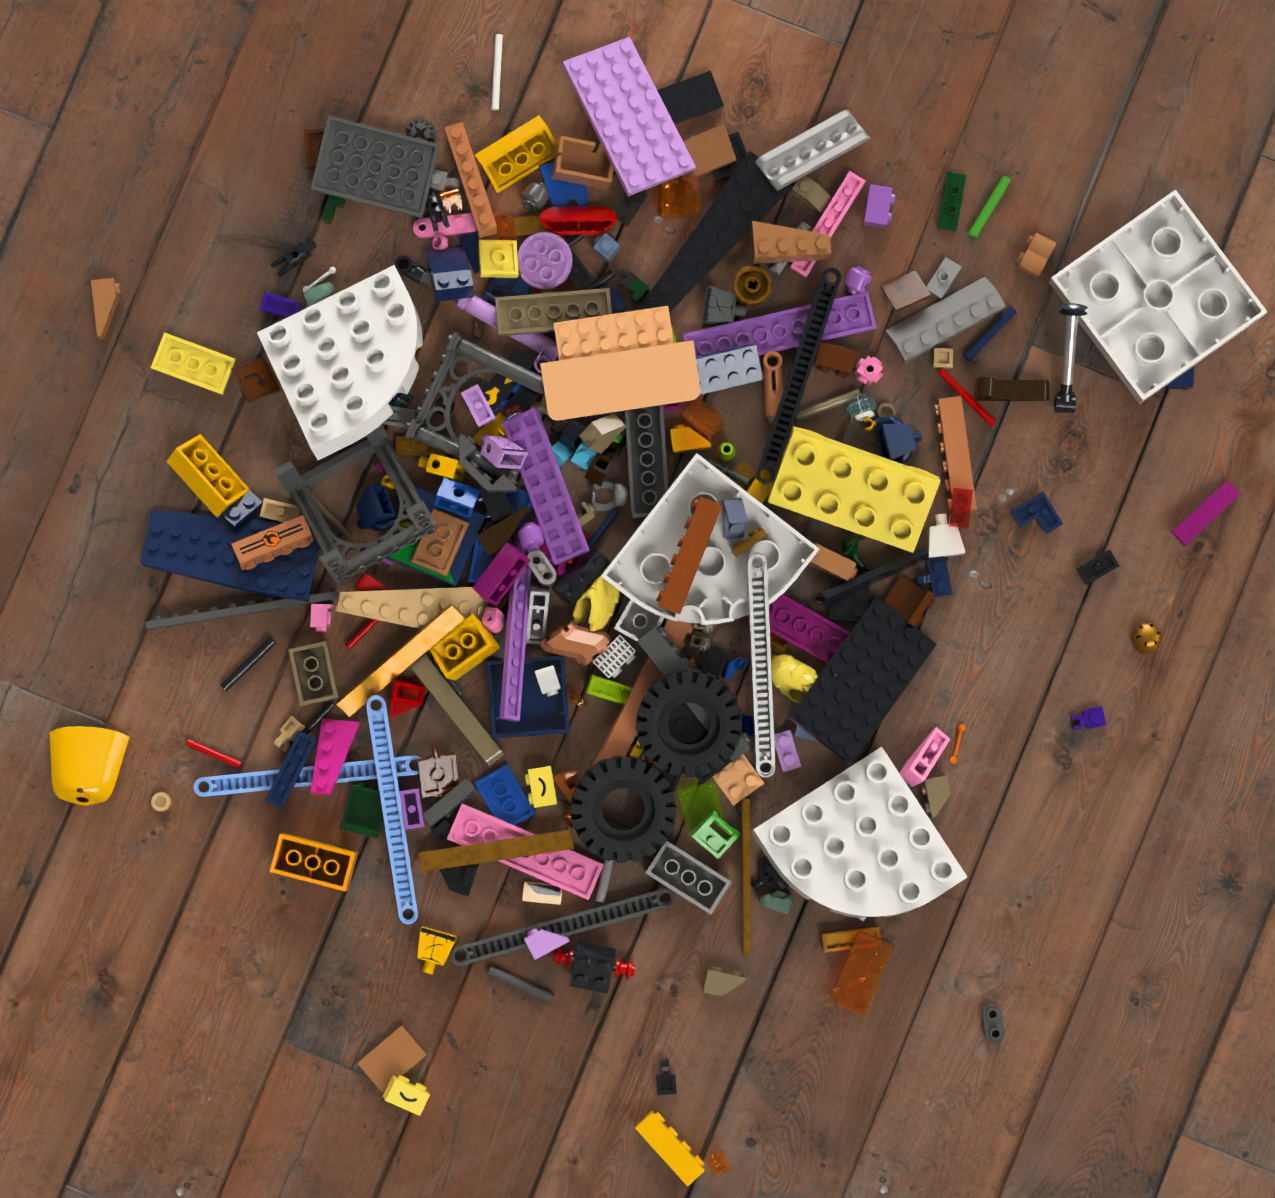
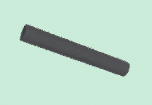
[487,966,554,1003]

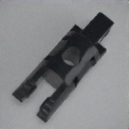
[426,188,450,232]
[271,239,317,277]

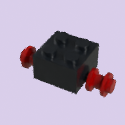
[552,942,636,994]

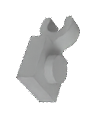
[429,170,460,192]

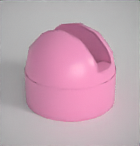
[432,234,448,250]

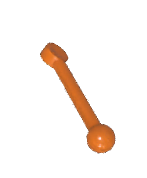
[950,724,966,764]

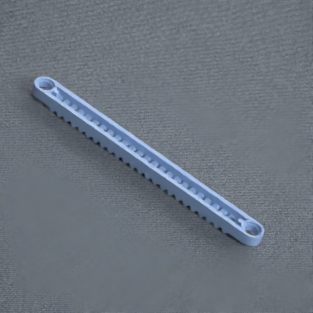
[366,695,418,924]
[194,756,421,797]

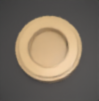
[151,792,172,811]

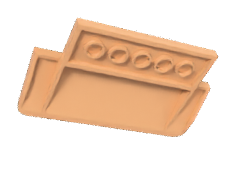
[540,306,700,421]

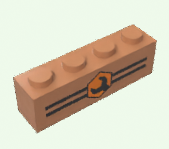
[231,515,313,570]

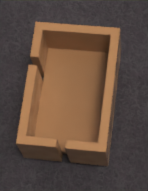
[551,136,613,190]

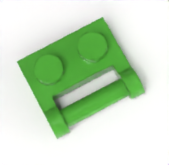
[690,809,740,859]

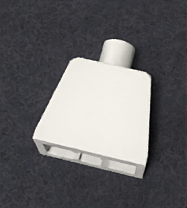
[927,513,965,559]

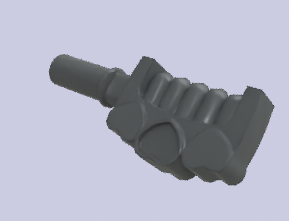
[701,454,750,486]

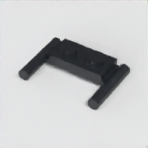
[566,235,615,291]

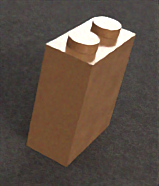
[808,543,858,583]

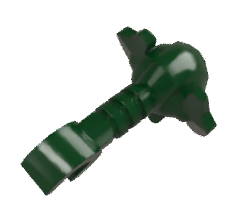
[841,534,872,576]

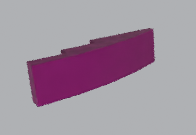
[1171,480,1240,546]

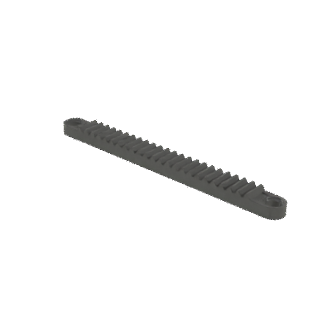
[451,888,675,966]

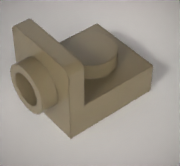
[577,501,596,528]

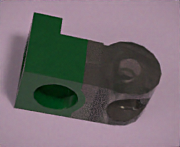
[615,268,650,305]

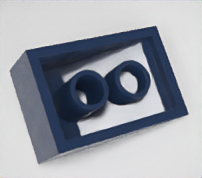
[425,247,474,302]

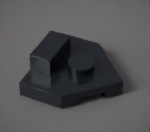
[440,863,480,896]

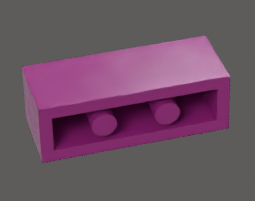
[473,542,531,606]

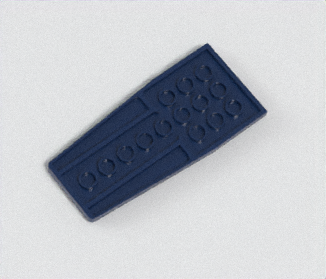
[140,510,320,602]

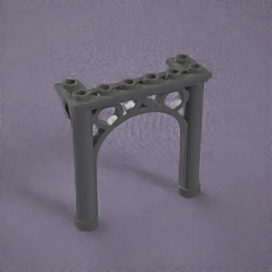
[404,331,545,481]

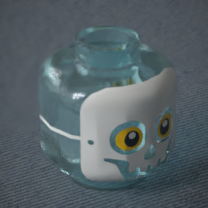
[848,394,877,422]

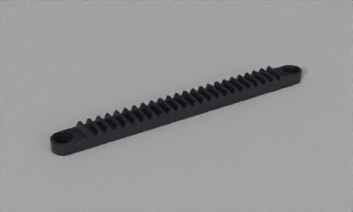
[756,267,841,485]

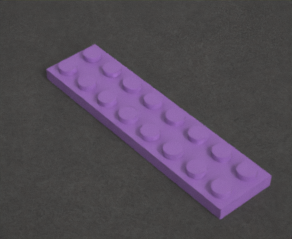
[502,408,590,565]

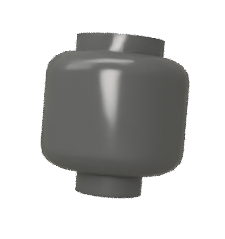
[521,182,549,211]

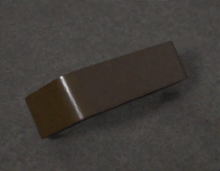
[975,377,1049,401]

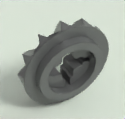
[405,119,436,142]

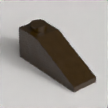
[585,430,627,487]
[477,506,529,557]

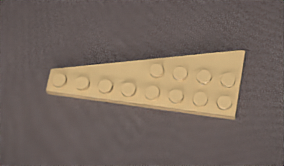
[335,587,488,629]

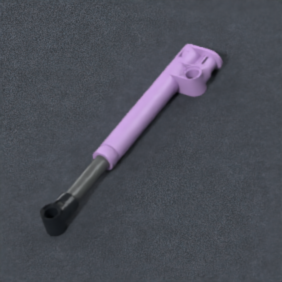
[395,255,559,376]

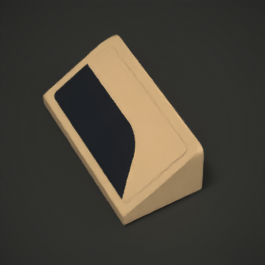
[522,881,562,905]

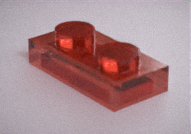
[948,488,973,529]

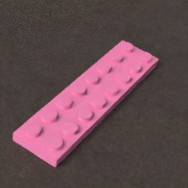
[447,803,604,900]

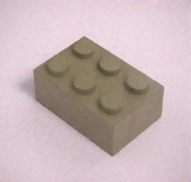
[288,641,340,707]

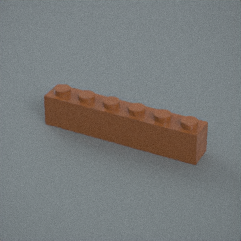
[656,496,722,614]

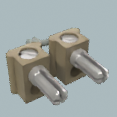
[690,623,714,651]

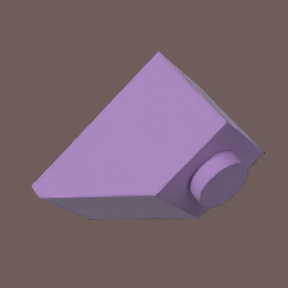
[524,928,570,960]

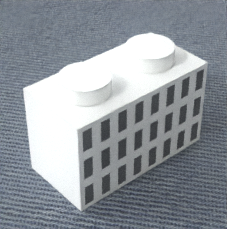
[593,635,636,679]

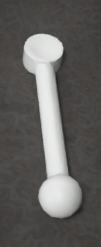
[303,267,336,292]

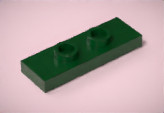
[938,172,966,231]

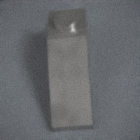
[526,582,550,645]

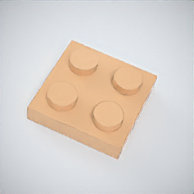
[713,754,764,806]

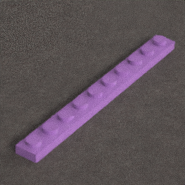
[500,530,531,722]

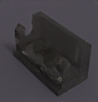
[612,190,648,227]

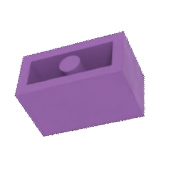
[863,184,895,229]
[399,788,424,830]

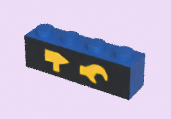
[467,350,535,425]

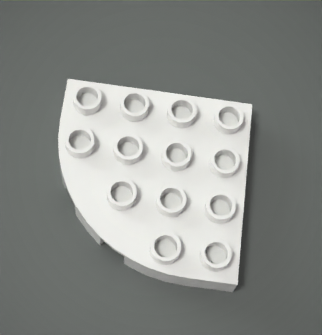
[257,265,423,460]
[601,453,820,625]
[751,747,967,918]

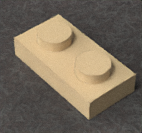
[260,498,301,523]

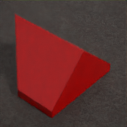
[390,681,425,719]

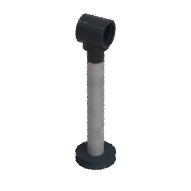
[1054,303,1088,413]

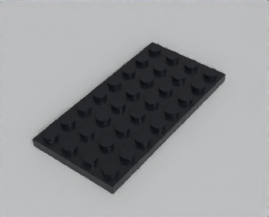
[788,597,937,765]

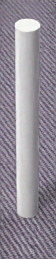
[491,34,503,110]

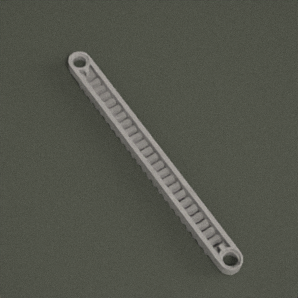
[746,552,775,778]

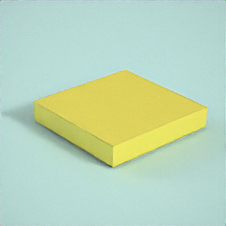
[478,239,519,278]

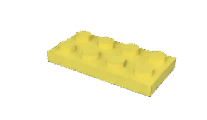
[151,332,236,395]

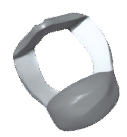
[591,481,628,511]

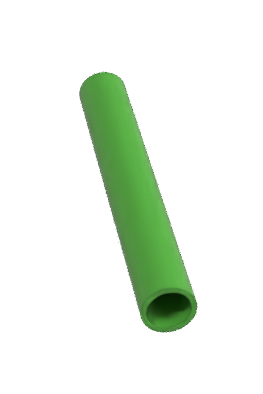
[968,175,1011,238]

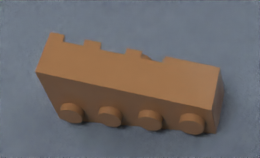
[750,221,831,264]

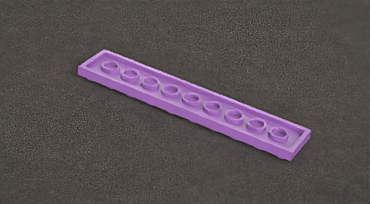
[682,291,877,356]

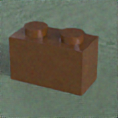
[814,342,858,378]

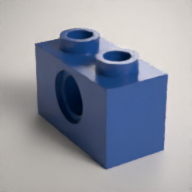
[434,478,480,518]

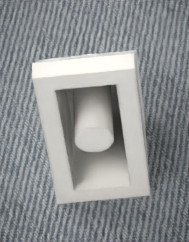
[535,665,561,697]

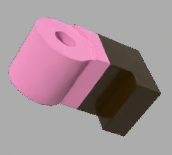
[482,595,509,633]

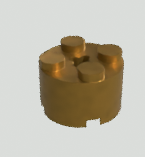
[733,266,772,308]

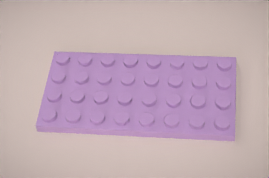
[562,37,696,196]

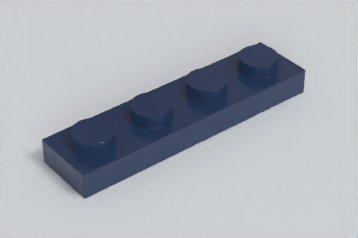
[265,731,317,809]

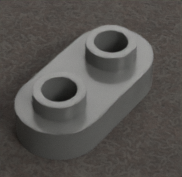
[982,1004,1005,1043]

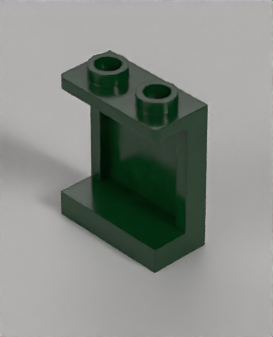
[339,781,384,838]

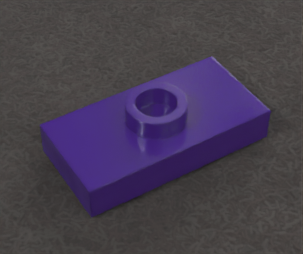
[260,292,302,318]

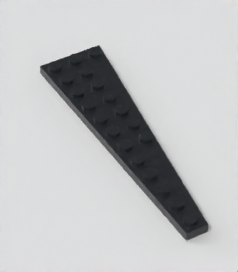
[638,151,796,313]

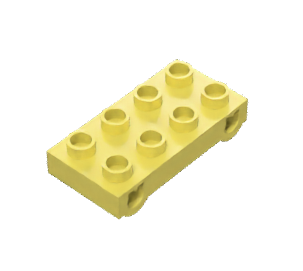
[768,427,940,553]

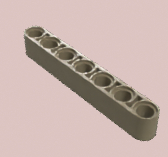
[410,653,505,766]

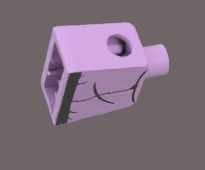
[481,434,528,469]

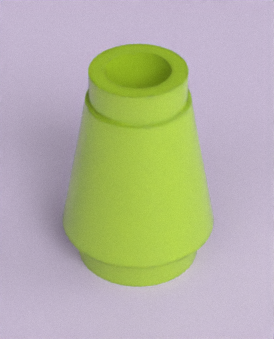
[717,442,736,461]

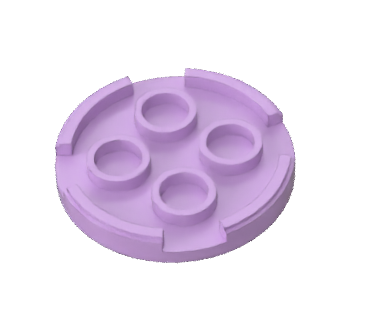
[517,232,572,289]

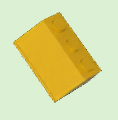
[429,614,500,681]

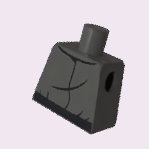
[702,286,747,325]

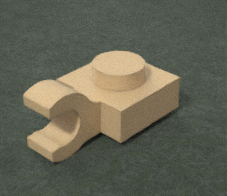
[274,715,305,752]

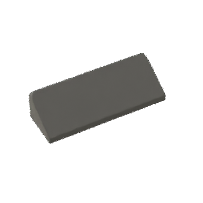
[423,779,479,829]

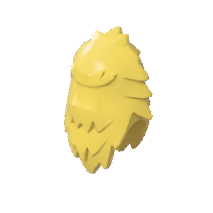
[572,576,621,632]
[771,654,818,703]

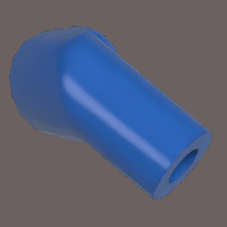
[723,657,747,681]

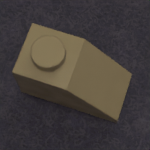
[791,176,832,214]
[579,413,627,454]

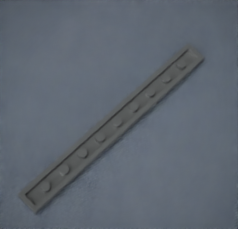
[145,588,338,630]

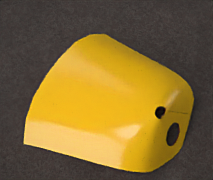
[49,726,130,806]

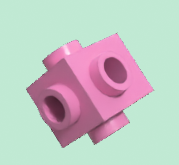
[855,356,883,386]

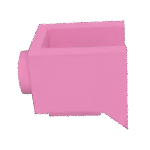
[310,604,335,632]

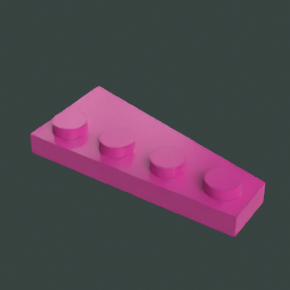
[311,719,361,796]

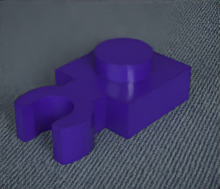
[1070,706,1107,730]

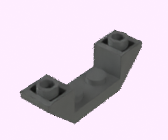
[459,434,518,493]

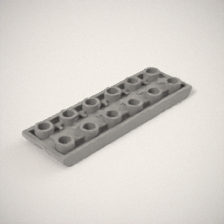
[755,110,870,191]

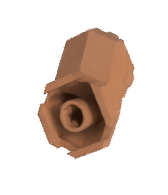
[540,619,611,666]

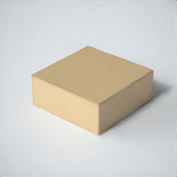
[933,348,953,369]

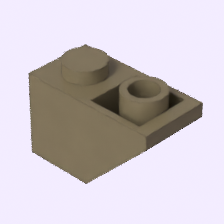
[920,775,951,818]
[703,966,746,997]

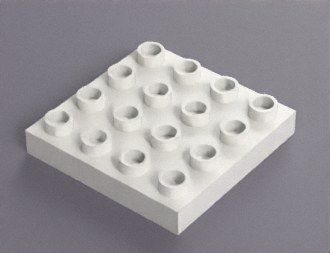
[1049,190,1267,404]

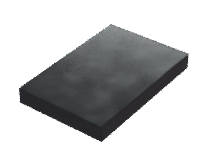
[657,70,724,125]

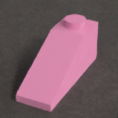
[899,727,950,787]

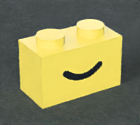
[525,766,558,808]
[382,1075,430,1116]

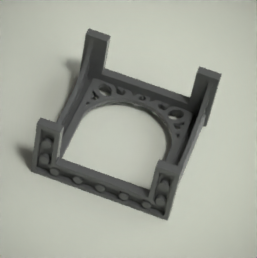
[274,424,439,584]

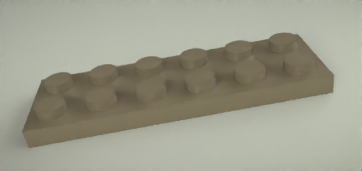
[495,288,612,337]

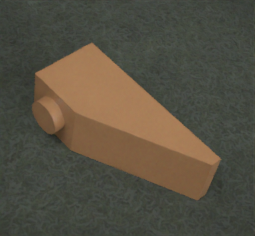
[91,278,121,340]

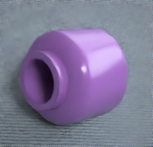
[844,265,872,294]
[517,522,544,552]

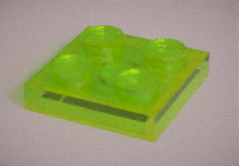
[677,781,724,828]

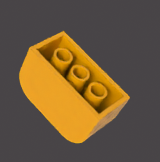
[270,833,358,891]

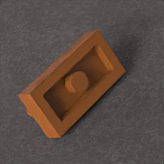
[553,771,578,803]

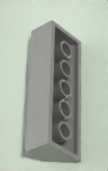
[885,277,1006,364]

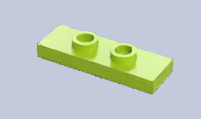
[585,674,633,705]

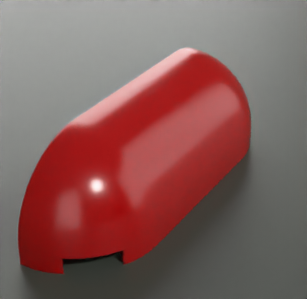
[540,206,617,235]

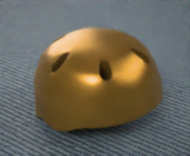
[1131,622,1162,654]

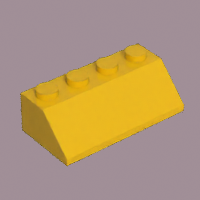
[474,115,556,193]
[166,434,251,518]

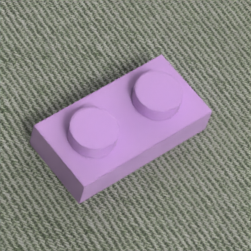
[461,384,496,427]
[774,730,801,772]

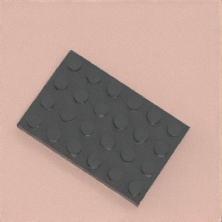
[310,115,440,219]

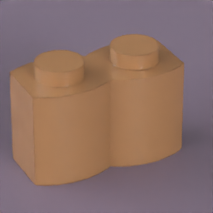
[1016,233,1056,279]

